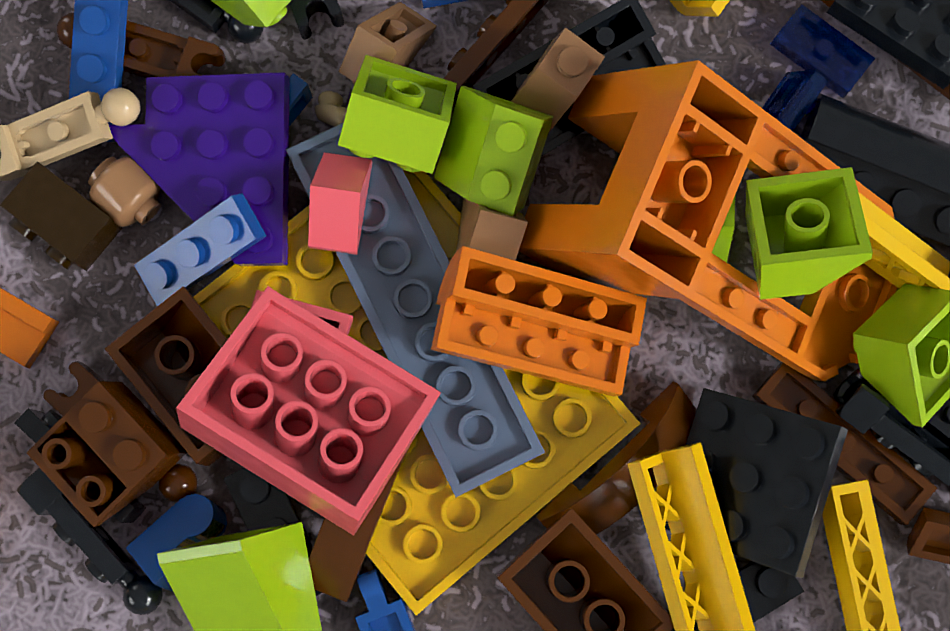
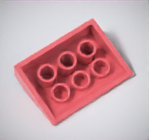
[176,286,441,536]

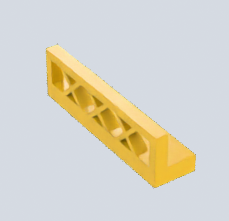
[858,192,950,290]
[627,442,755,631]
[822,480,901,631]

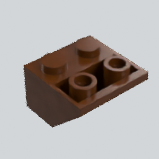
[26,381,187,527]

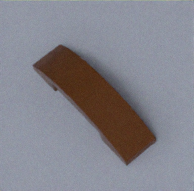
[536,381,697,535]
[309,446,410,602]

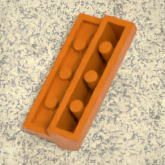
[431,246,647,397]

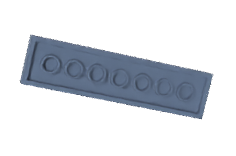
[286,123,545,497]

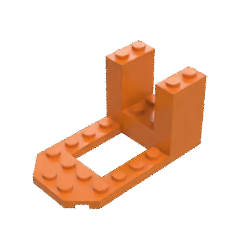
[519,60,897,382]

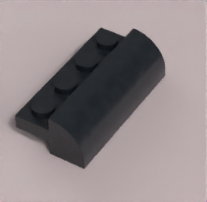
[471,0,666,156]
[801,93,950,246]

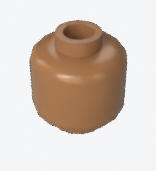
[88,157,161,227]

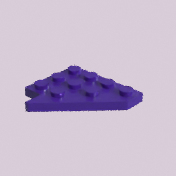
[109,72,290,266]

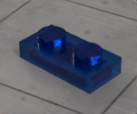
[770,4,875,98]
[762,69,828,131]

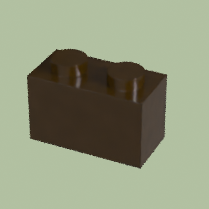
[0,161,123,271]

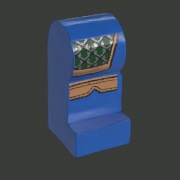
[126,494,227,591]

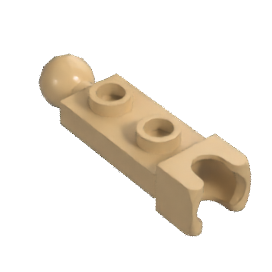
[0,87,140,181]

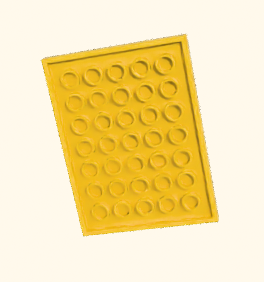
[193,170,641,615]

